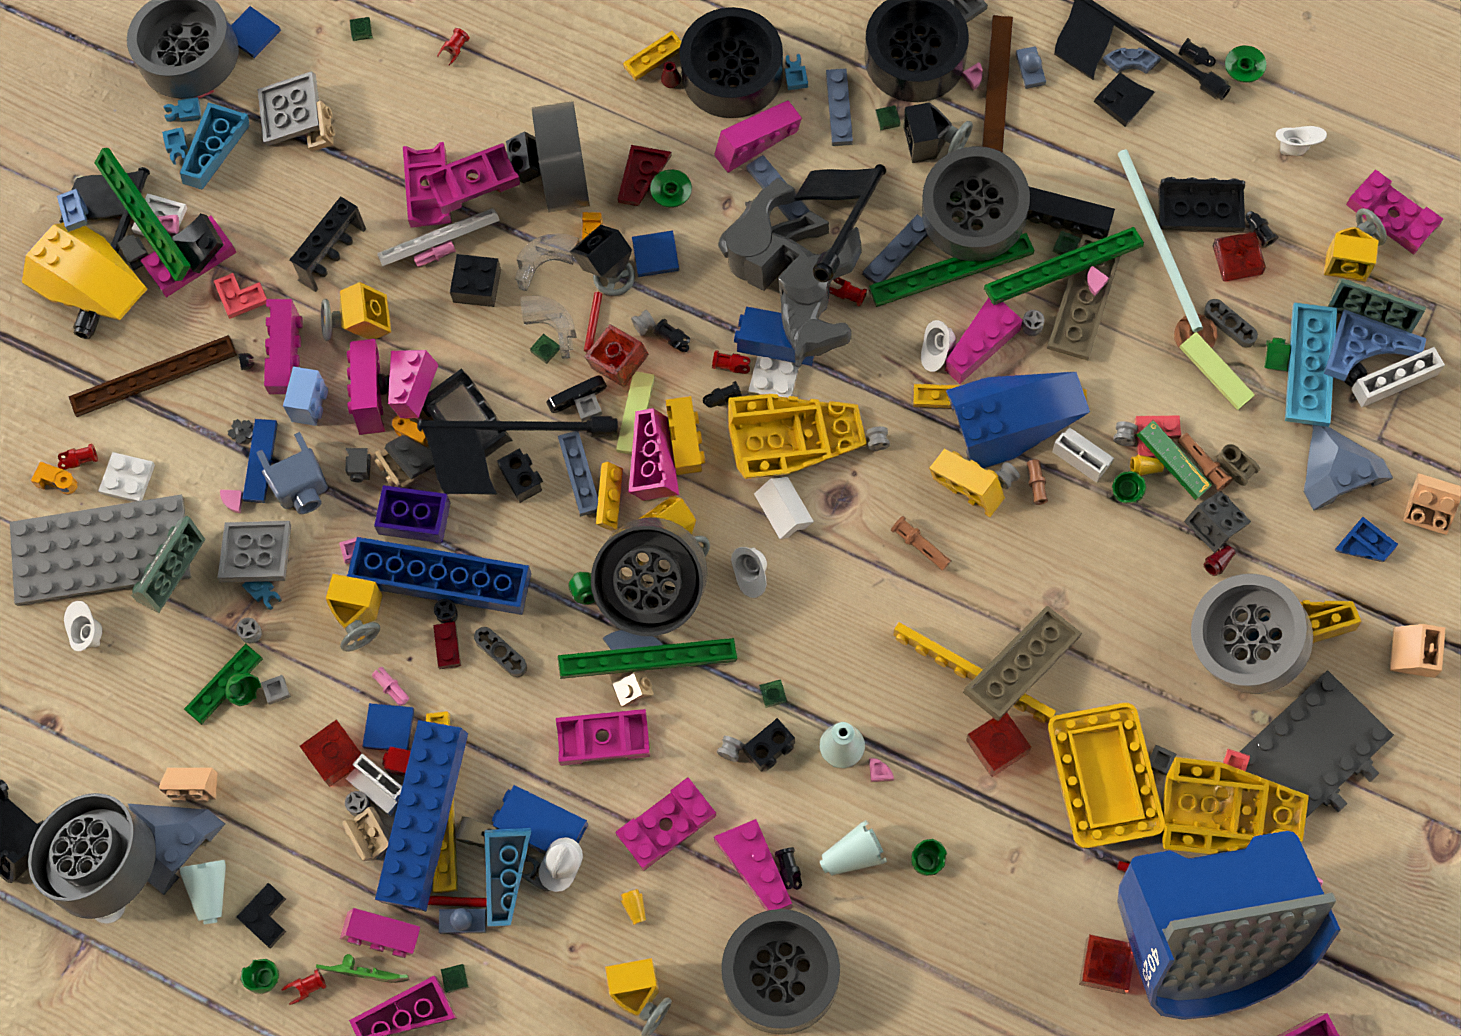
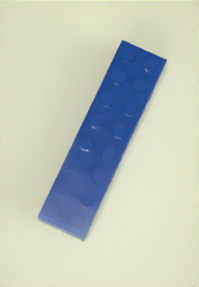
[347,537,532,615]
[375,720,468,912]

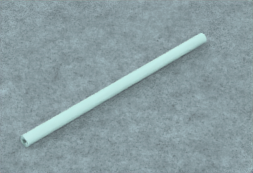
[1118,149,1203,332]

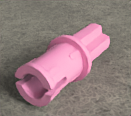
[414,240,456,267]
[372,667,409,706]

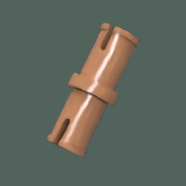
[1026,459,1048,505]

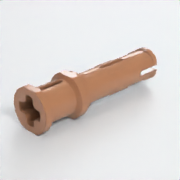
[1178,433,1233,492]
[891,516,952,571]

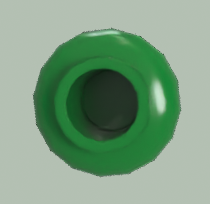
[568,572,595,605]

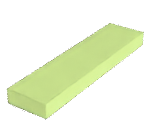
[1179,332,1255,410]
[616,371,655,455]

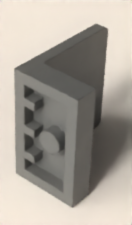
[1184,491,1251,553]

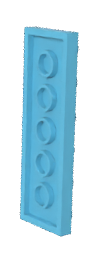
[1285,303,1337,427]

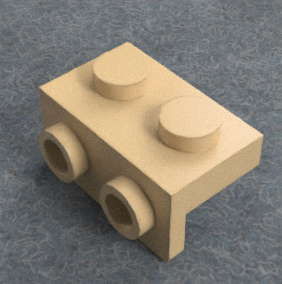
[306,101,335,152]
[374,450,422,488]
[609,671,654,707]
[343,807,390,861]

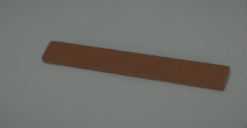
[982,15,1013,153]
[68,335,237,417]

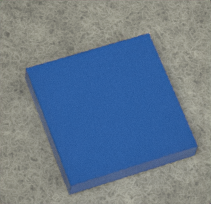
[231,6,281,58]
[632,230,679,277]
[362,703,414,751]

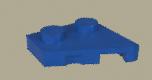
[1335,517,1398,562]

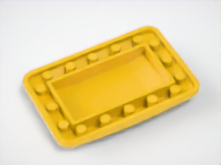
[1048,703,1165,849]

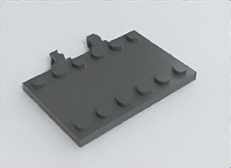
[1240,670,1394,818]

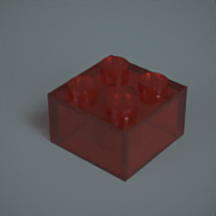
[584,324,649,387]
[966,713,1031,777]
[299,719,362,787]
[1079,934,1134,994]

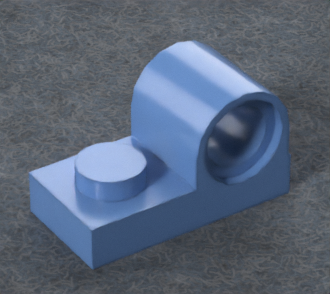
[57,189,88,232]

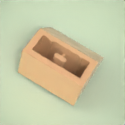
[1403,473,1461,535]
[1390,624,1445,678]
[159,768,218,803]

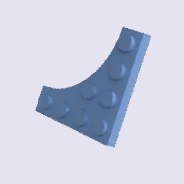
[1324,309,1426,381]

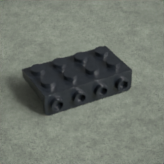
[1158,177,1246,232]

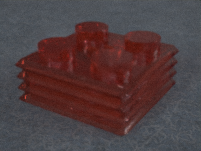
[1213,232,1266,282]

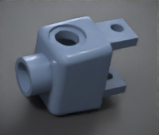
[256,432,328,514]

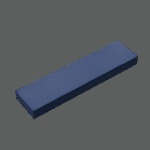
[242,419,278,503]

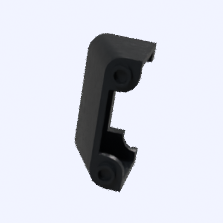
[0,779,44,883]

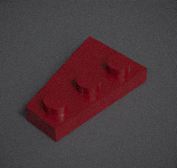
[617,145,672,206]

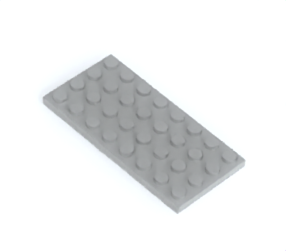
[10,494,191,606]

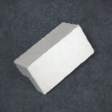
[1052,427,1114,483]
[754,477,814,539]
[346,754,402,816]

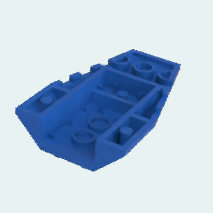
[946,372,1090,469]

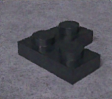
[236,883,287,949]

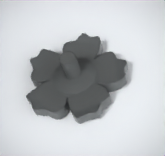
[228,419,253,444]

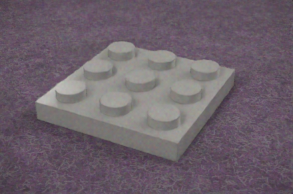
[257,71,320,146]
[218,521,291,583]

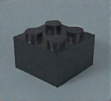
[450,254,501,307]

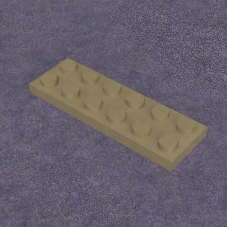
[1047,235,1120,361]
[963,606,1082,721]

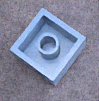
[283,366,328,426]

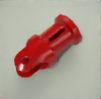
[437,28,470,66]
[829,277,867,307]
[712,350,751,374]
[58,443,98,470]
[281,969,327,1005]

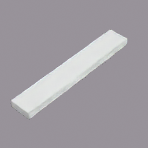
[377,208,500,266]

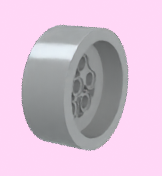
[1191,574,1313,694]

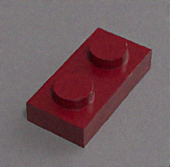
[433,622,461,669]

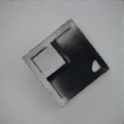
[1094,72,1155,127]
[171,213,224,273]

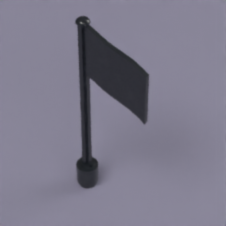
[1054,0,1231,100]
[794,164,886,282]
[59,167,150,339]
[417,416,618,495]

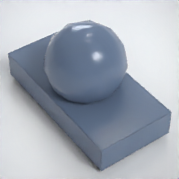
[1016,46,1046,89]
[439,908,486,934]

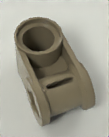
[1217,444,1260,486]
[454,817,496,848]

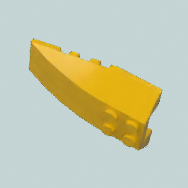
[22,223,147,320]
[728,394,867,479]
[1162,757,1309,854]

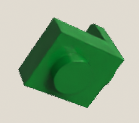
[1264,337,1291,371]

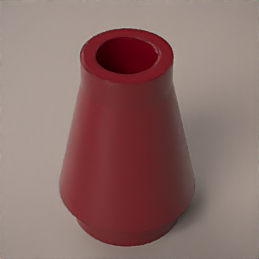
[661,61,681,88]
[1204,545,1236,576]

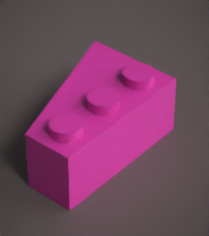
[388,350,438,418]
[340,908,420,958]

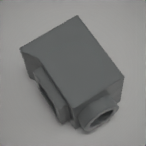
[117,234,149,271]
[345,448,371,482]

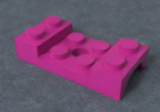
[403,142,452,228]
[425,143,520,215]
[1346,169,1443,255]
[140,215,237,298]
[556,709,650,766]
[615,777,716,871]

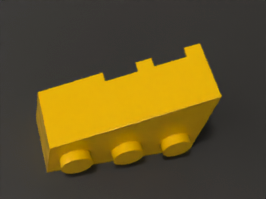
[665,396,706,475]
[929,449,1005,517]
[1300,600,1362,643]

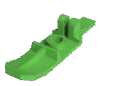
[316,954,409,983]

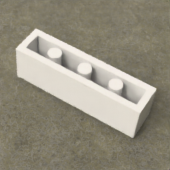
[1351,347,1445,407]

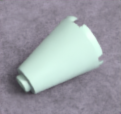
[820,722,865,768]
[820,820,887,876]
[179,860,226,924]

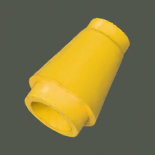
[1130,455,1164,476]
[621,889,646,925]

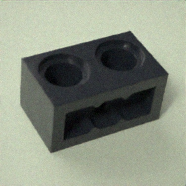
[506,131,541,184]
[497,448,543,503]
[743,718,795,772]

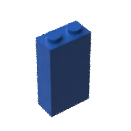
[734,306,814,366]
[492,785,588,854]

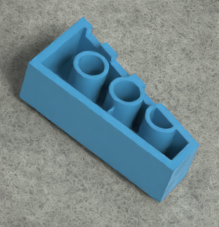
[180,102,250,190]
[485,828,531,926]

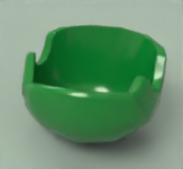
[1112,471,1146,504]
[225,672,261,706]
[911,839,947,876]
[240,959,279,994]

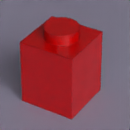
[382,747,411,777]

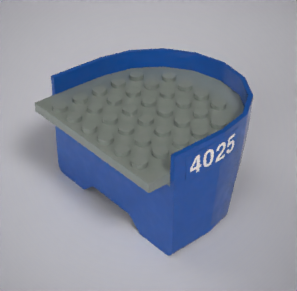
[1117,831,1341,1020]

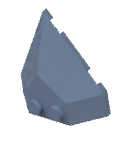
[1304,425,1393,511]
[128,804,225,895]

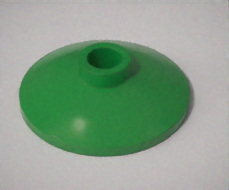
[1225,45,1267,83]
[650,169,692,208]

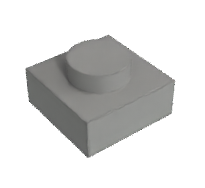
[574,393,602,422]
[261,675,291,705]

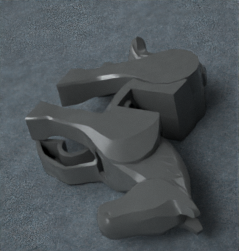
[718,178,862,367]

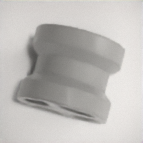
[631,310,656,336]
[1022,310,1044,336]
[1113,421,1138,446]
[866,426,890,451]
[995,462,1020,490]
[236,618,262,644]
[717,736,744,762]
[345,791,370,817]

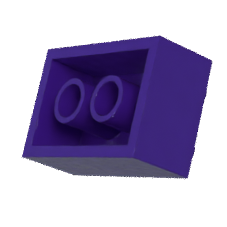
[374,485,451,543]

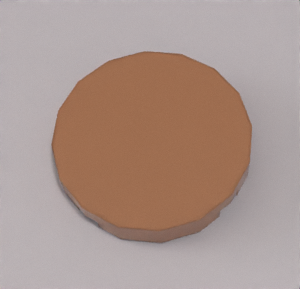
[1174,314,1218,348]

